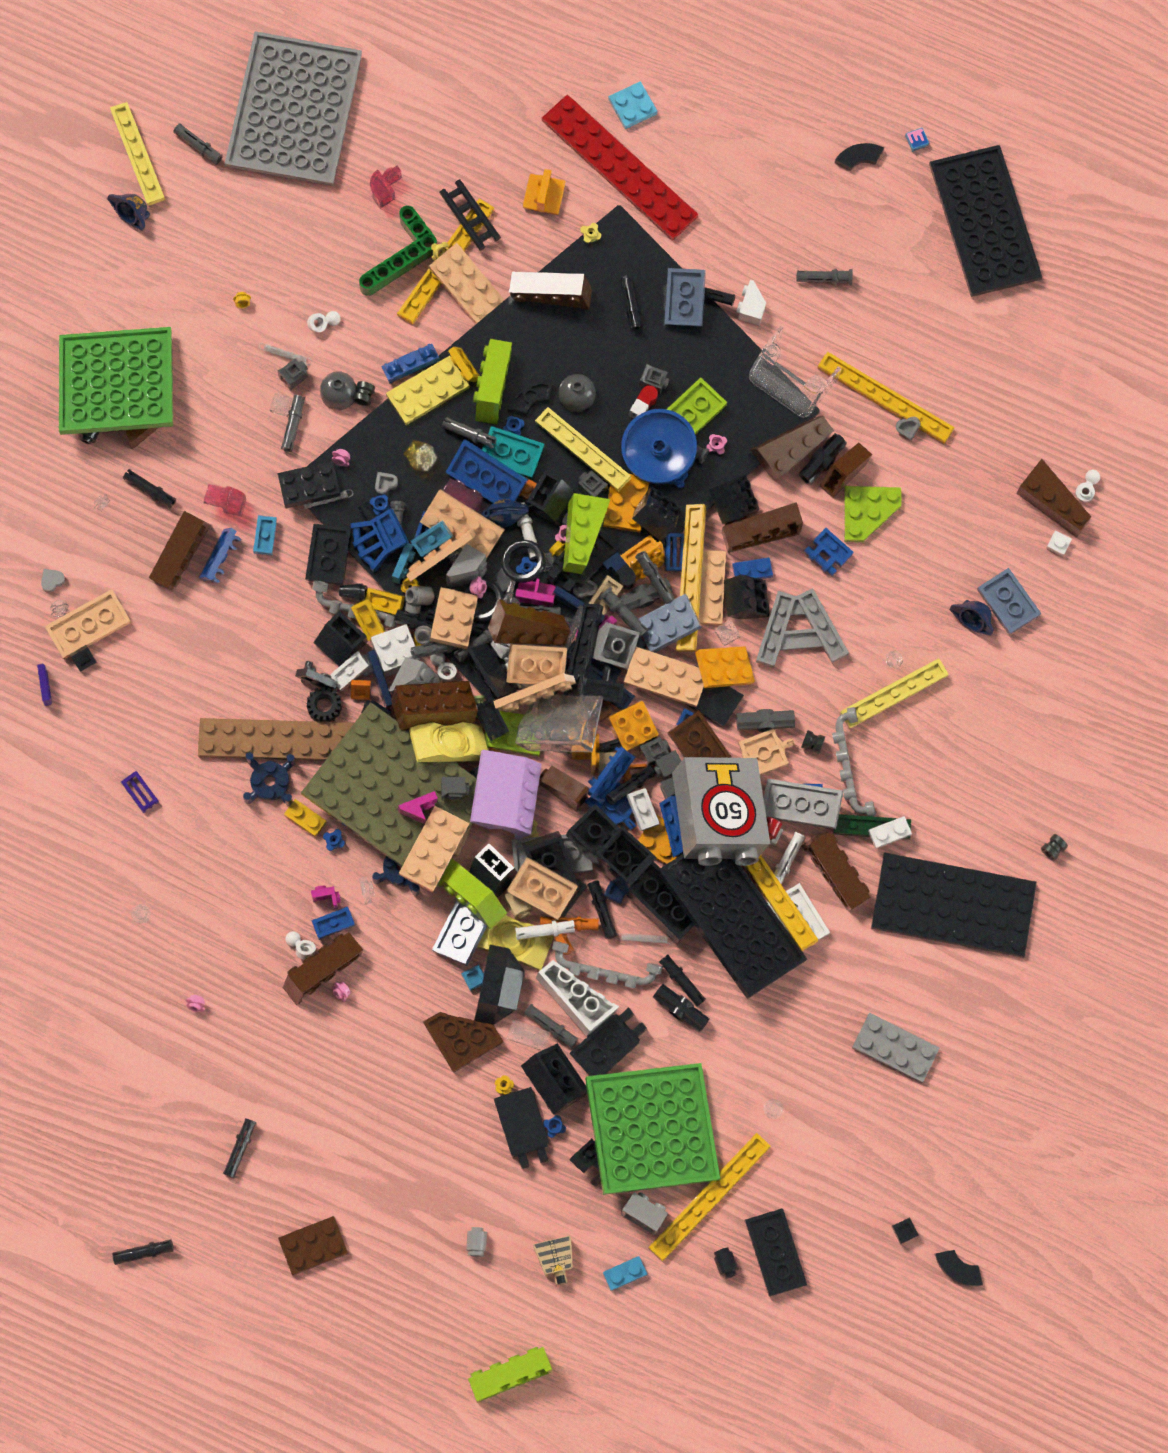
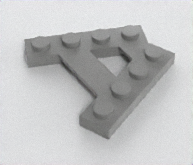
[756,588,849,668]

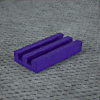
[37,664,52,706]
[121,771,159,813]

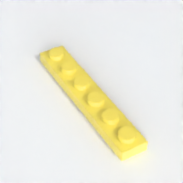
[110,102,165,206]
[535,407,631,492]
[840,658,949,729]

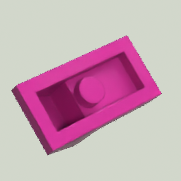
[398,791,438,824]

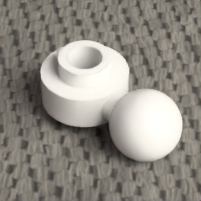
[307,311,341,332]
[1075,469,1100,503]
[430,653,457,682]
[285,931,316,960]

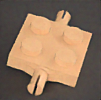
[738,729,795,776]

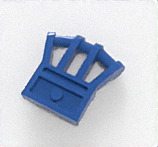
[350,509,409,572]

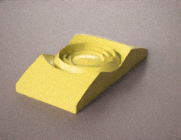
[409,722,488,762]
[477,915,554,970]

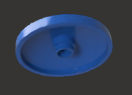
[621,409,697,484]

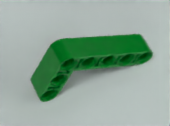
[359,205,437,296]

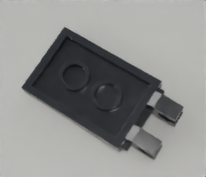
[547,531,619,593]
[681,661,744,728]
[569,1007,647,1076]
[494,1087,549,1169]

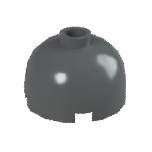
[320,371,357,410]
[558,374,596,413]

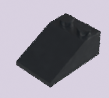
[522,831,579,890]

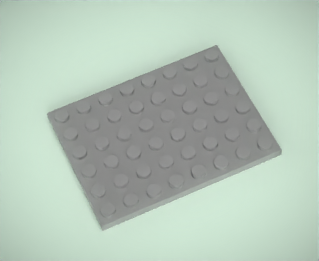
[225,31,362,186]

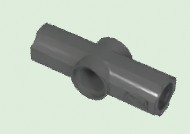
[618,577,673,611]
[736,709,795,732]

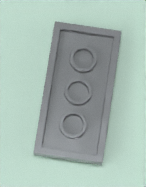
[763,779,843,829]
[512,835,593,873]
[852,1012,940,1083]

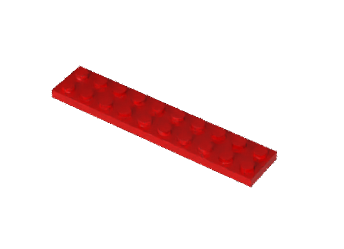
[542,94,698,241]

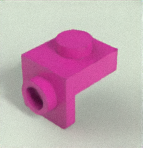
[311,885,341,909]

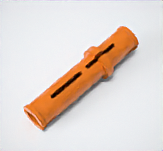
[540,916,599,932]

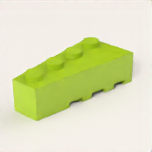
[473,339,512,425]
[563,493,611,574]
[438,858,507,929]
[468,1347,552,1403]

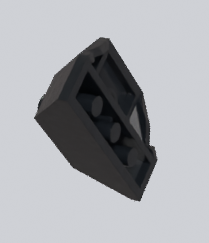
[474,944,525,1025]

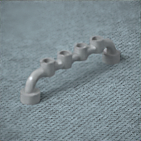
[312,581,421,627]
[832,707,876,817]
[552,941,663,988]

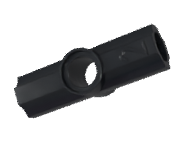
[799,433,847,485]
[653,984,710,1033]

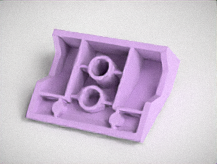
[470,750,542,840]

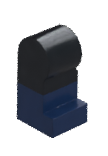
[602,552,636,590]

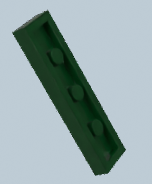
[833,814,911,840]

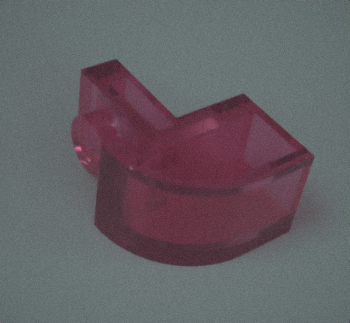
[370,165,402,209]
[204,484,247,517]

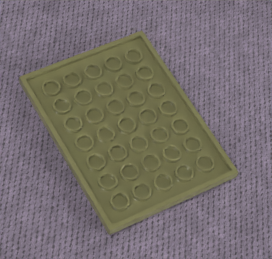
[301,702,477,867]

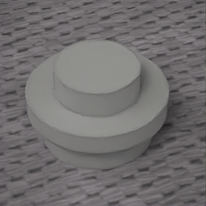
[415,626,432,644]

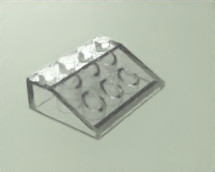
[515,695,603,752]

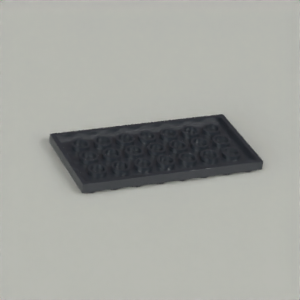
[929,145,1042,297]
[871,852,1037,958]
[657,854,807,999]

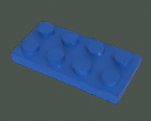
[446,440,528,503]

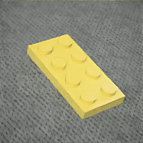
[386,356,469,425]

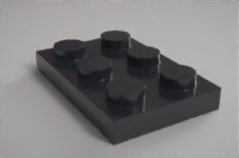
[277,461,341,509]
[305,524,352,585]

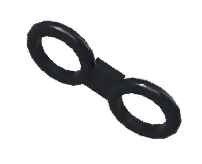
[462,539,546,623]

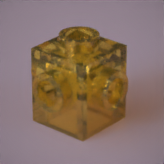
[403,440,438,471]

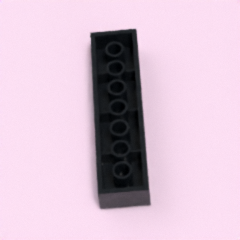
[566,804,695,944]

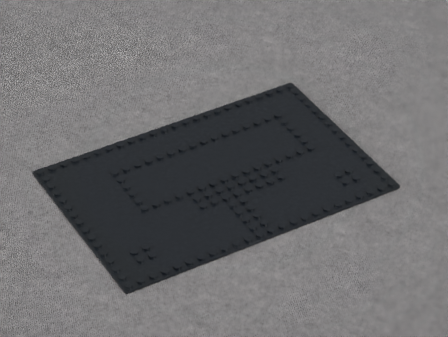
[305,205,820,700]

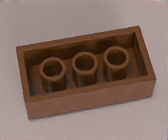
[391,681,478,730]

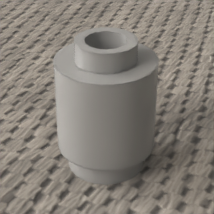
[405,586,435,606]
[466,1227,487,1257]

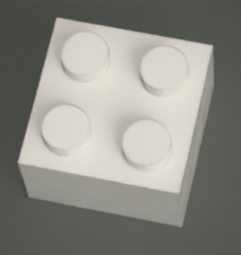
[371,624,420,678]

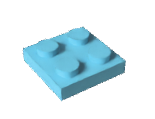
[608,81,658,129]

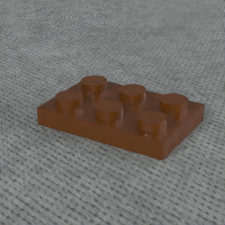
[667,710,732,758]
[278,1216,348,1276]

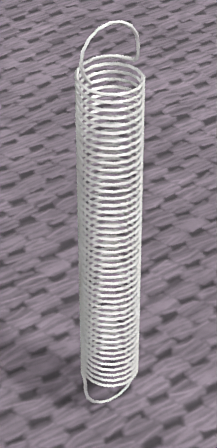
[259,343,312,365]
[299,490,353,510]
[619,933,670,944]

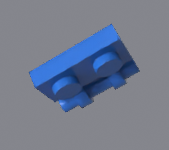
[804,528,854,576]

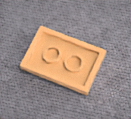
[429,587,478,649]
[506,644,567,684]
[507,857,578,920]

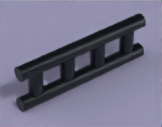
[439,179,501,251]

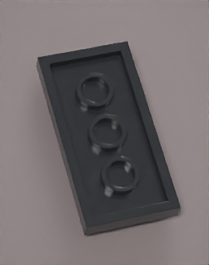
[745,1208,807,1297]

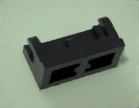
[476,697,509,742]

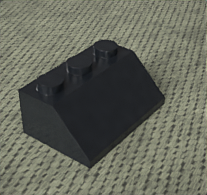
[467,644,518,701]
[521,1043,587,1115]

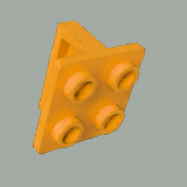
[523,169,565,215]
[620,535,665,581]
[609,701,659,751]
[571,728,599,774]

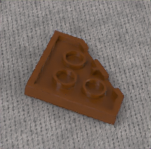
[423,1012,504,1073]

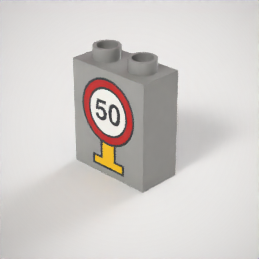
[672,757,770,866]

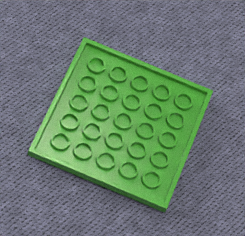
[59,327,173,435]
[585,1063,720,1195]

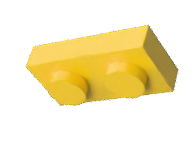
[448,346,480,382]
[365,588,405,615]
[351,598,386,641]
[284,799,327,837]

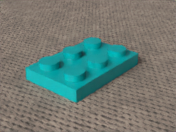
[482,426,544,480]

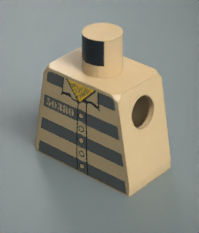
[533,1236,573,1285]

